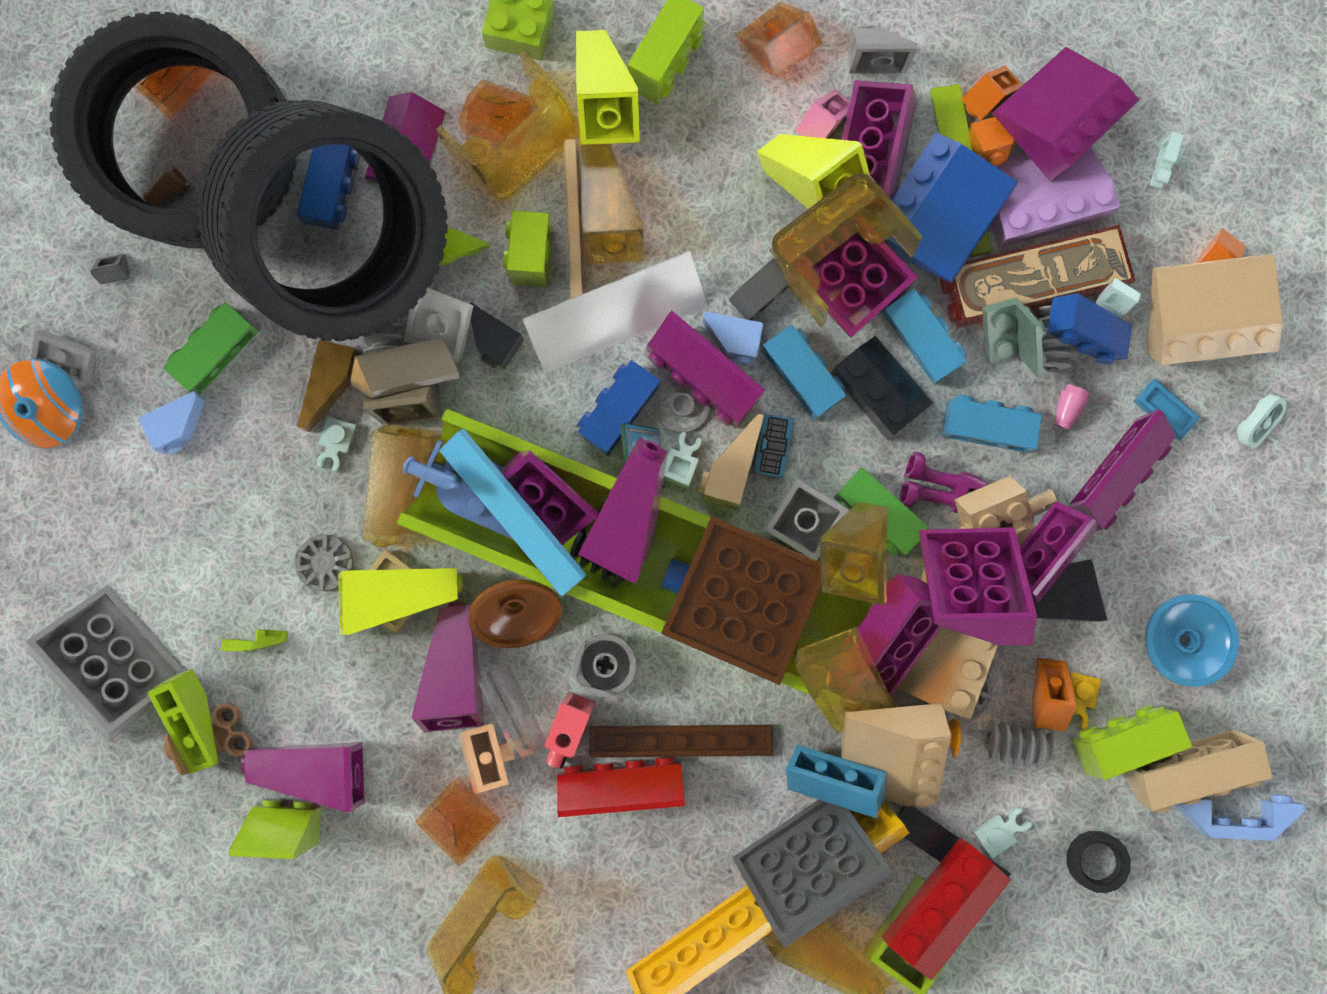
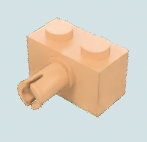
[458,723,530,794]

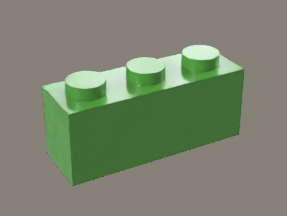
[163,302,259,394]
[834,468,930,557]

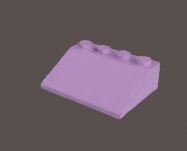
[991,147,1120,248]

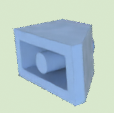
[703,311,763,366]
[138,391,206,455]

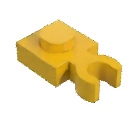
[1069,672,1101,729]

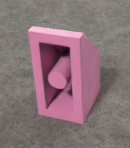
[795,89,850,139]

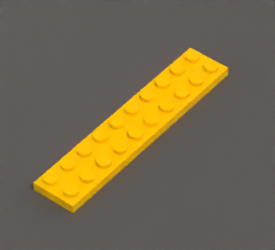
[626,800,909,994]

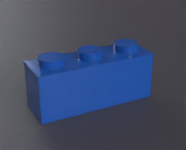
[296,144,360,230]
[1047,293,1133,365]
[577,360,660,456]

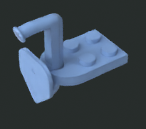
[402,439,512,539]

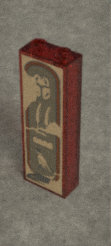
[940,225,1136,329]

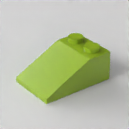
[228,798,321,859]

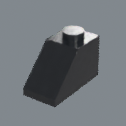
[470,303,524,369]

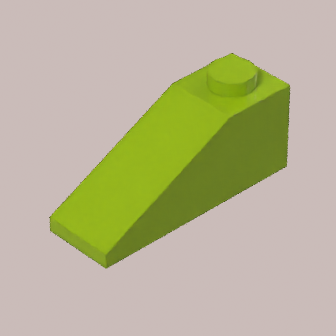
[147,669,218,774]

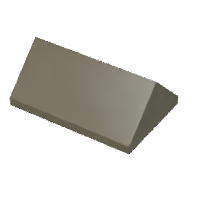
[350,337,459,399]

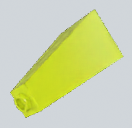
[576,30,640,145]
[757,134,873,224]
[338,568,463,635]

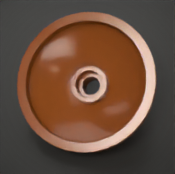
[468,579,562,648]

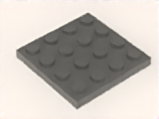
[732,800,894,948]

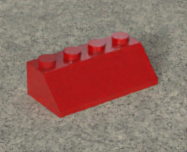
[557,757,685,818]
[881,837,1011,980]

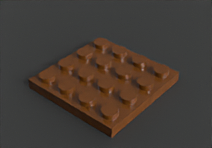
[661,516,829,685]

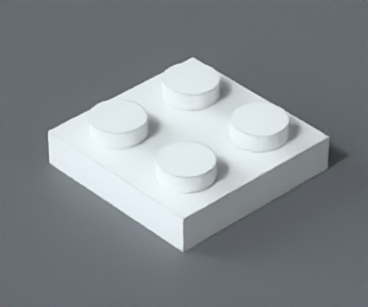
[404,288,473,362]

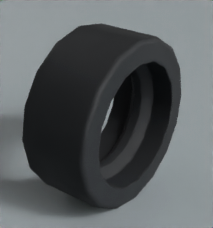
[1067,831,1131,893]

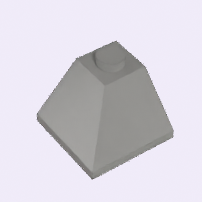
[848,26,917,73]

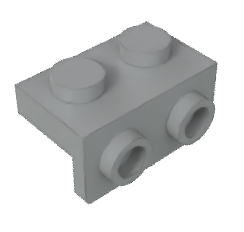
[31,330,97,389]

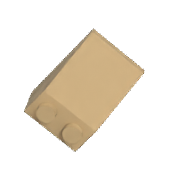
[698,414,764,510]

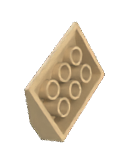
[1147,254,1283,366]
[897,570,998,720]
[841,703,951,808]

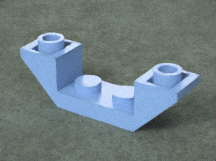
[1174,794,1305,841]

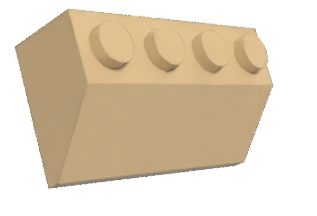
[1124,729,1273,812]

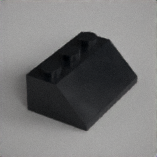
[831,336,933,440]

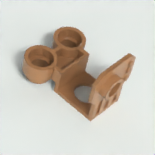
[163,703,253,776]

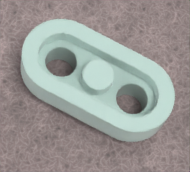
[1237,394,1287,448]

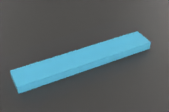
[439,429,587,596]

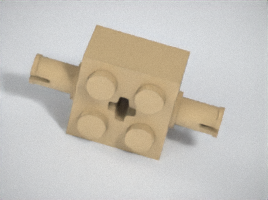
[955,476,1057,547]

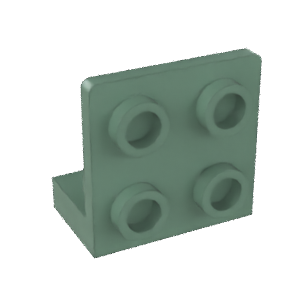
[982,297,1046,377]

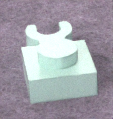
[1150,132,1184,190]
[1096,278,1141,318]
[317,416,358,472]
[663,432,701,489]
[973,807,1032,859]

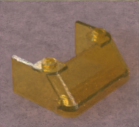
[436,50,580,201]
[771,173,923,327]

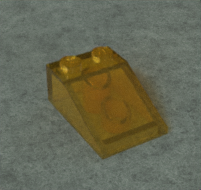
[795,626,895,734]

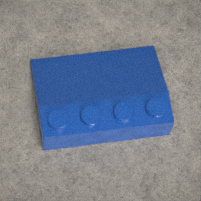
[872,132,1017,283]

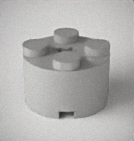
[574,634,637,697]

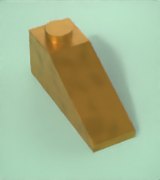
[297,340,360,432]

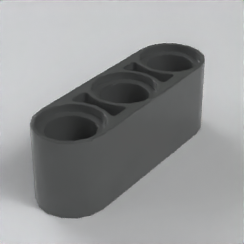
[729,257,797,320]

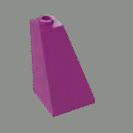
[578,437,668,584]
[412,602,485,733]
[240,742,365,812]

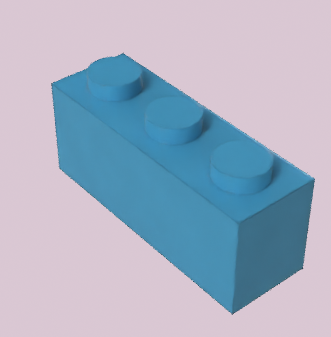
[882,288,967,385]
[761,324,846,421]
[941,395,1042,453]
[786,744,887,818]

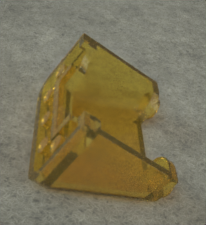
[427,855,544,994]

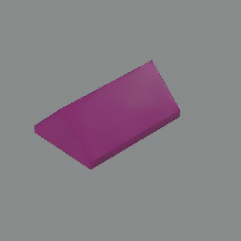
[365,92,446,182]
[501,450,599,545]
[1020,501,1097,603]

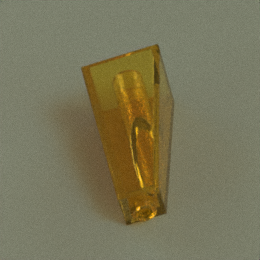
[579,142,645,264]
[363,424,443,547]
[820,502,888,605]
[762,918,892,994]

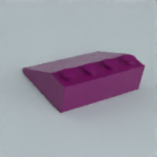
[992,47,1139,181]
[769,206,918,338]
[919,527,1037,646]

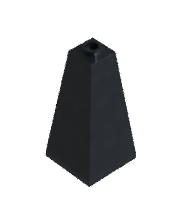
[1033,559,1107,622]

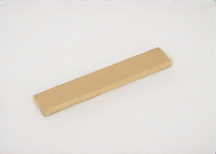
[564,139,583,299]

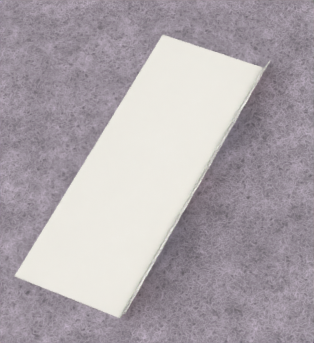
[522,250,708,373]

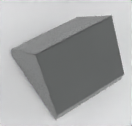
[90,254,130,284]

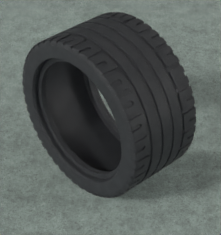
[49,11,298,248]
[196,100,448,341]

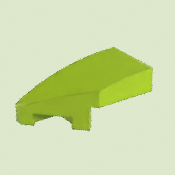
[439,228,491,267]
[221,629,288,652]

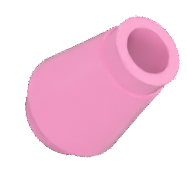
[1054,384,1090,431]

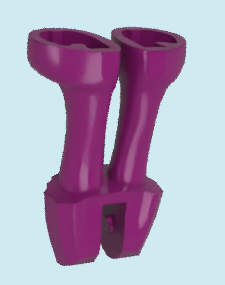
[900,451,989,513]

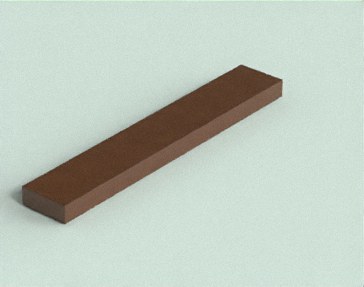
[590,724,773,758]

